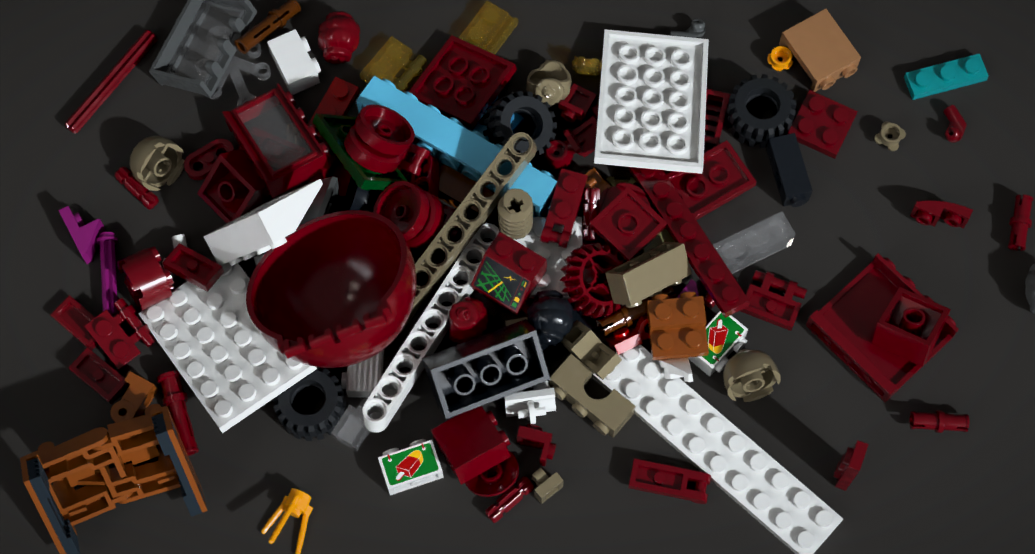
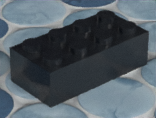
[422,319,550,419]

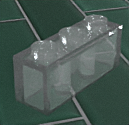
[713,211,796,274]

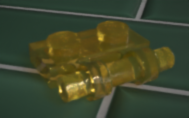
[360,36,427,92]

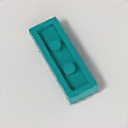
[904,53,989,100]

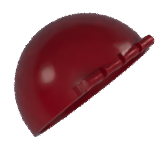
[246,210,416,368]

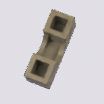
[549,354,636,438]

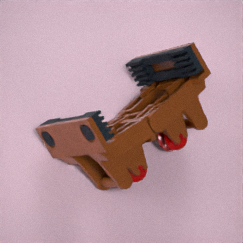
[20,404,208,554]

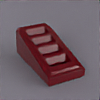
[704,89,730,146]

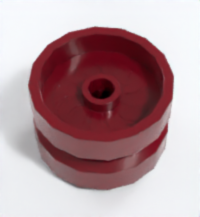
[344,104,415,174]
[373,181,444,250]

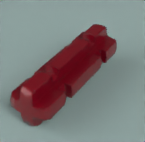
[115,167,159,210]
[582,187,600,241]
[485,477,534,523]

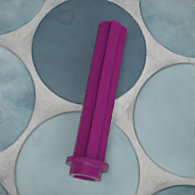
[96,232,118,317]

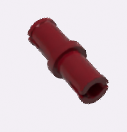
[1008,194,1033,251]
[909,410,970,433]

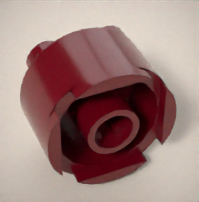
[117,246,175,311]

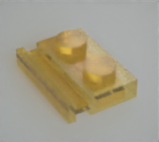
[459,0,518,54]

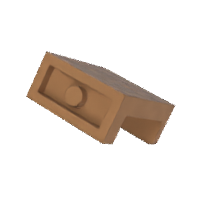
[779,9,861,92]

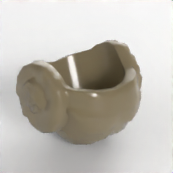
[526,60,572,107]

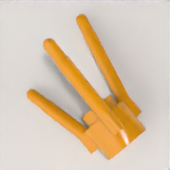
[261,488,313,554]

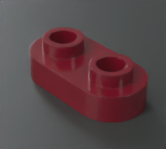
[184,138,234,181]

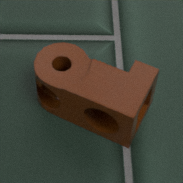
[110,371,159,423]

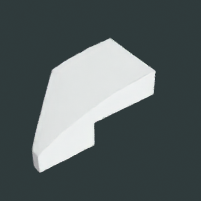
[658,358,693,382]

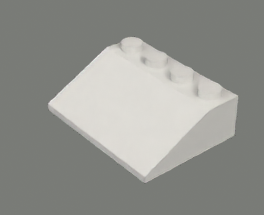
[203,179,323,266]

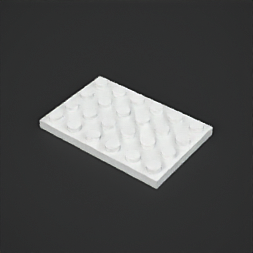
[594,29,709,174]
[138,262,317,433]

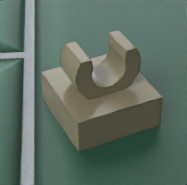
[532,468,564,504]

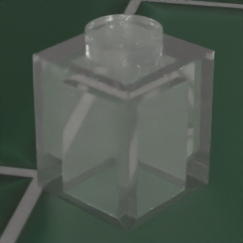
[331,404,373,453]

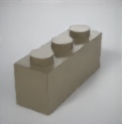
[605,242,692,308]

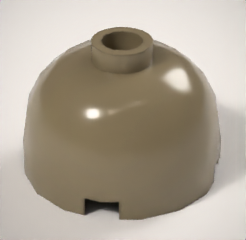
[129,136,184,191]
[723,349,781,402]

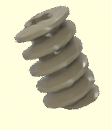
[498,188,533,240]

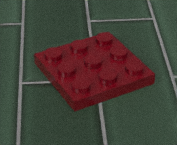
[409,35,517,129]

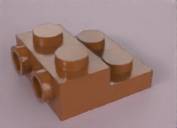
[646,292,709,361]

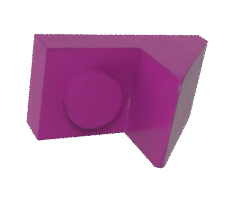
[58,206,105,264]

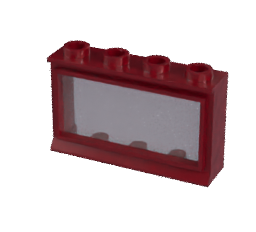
[222,83,330,198]

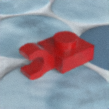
[606,316,650,355]

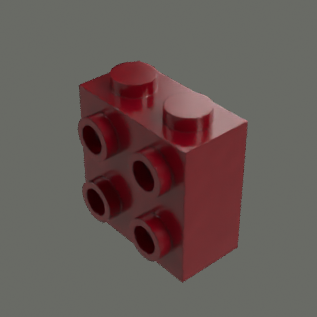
[431,406,511,485]

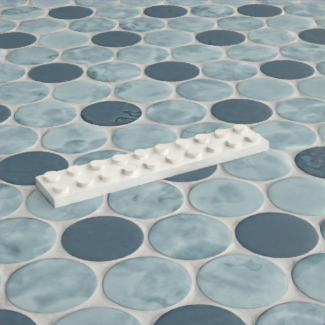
[593,344,843,554]

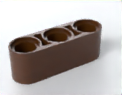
[425,164,498,224]

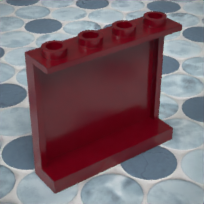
[806,253,959,402]

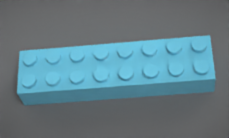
[356,76,557,217]

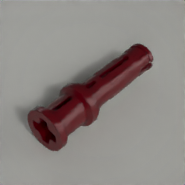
[156,370,199,456]

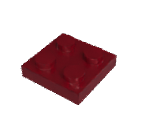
[788,90,858,159]
[589,186,667,262]

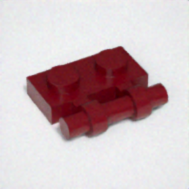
[740,270,807,331]
[84,298,156,370]

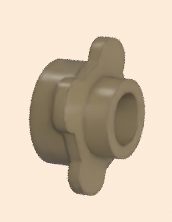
[874,122,906,151]

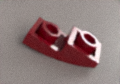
[910,201,973,229]

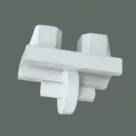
[504,381,556,425]

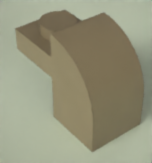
[561,320,622,380]

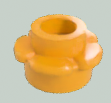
[767,46,793,71]

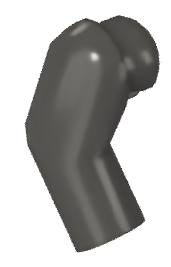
[670,19,706,38]

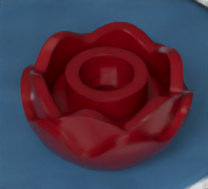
[540,139,573,171]

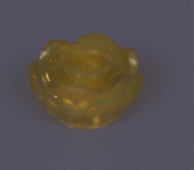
[572,56,602,76]

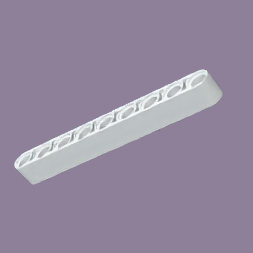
[362,223,500,433]

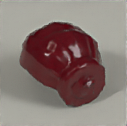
[318,11,360,64]
[447,297,489,344]

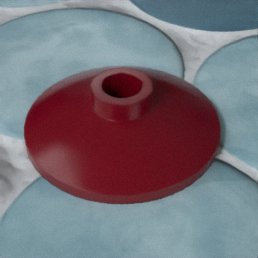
[465,451,519,497]

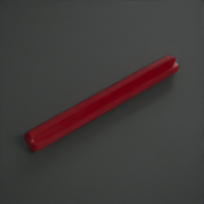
[65,30,157,134]

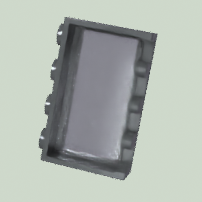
[149,0,257,98]

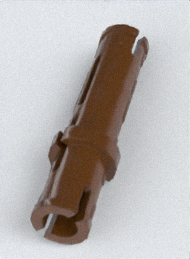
[235,0,301,54]
[596,286,677,336]

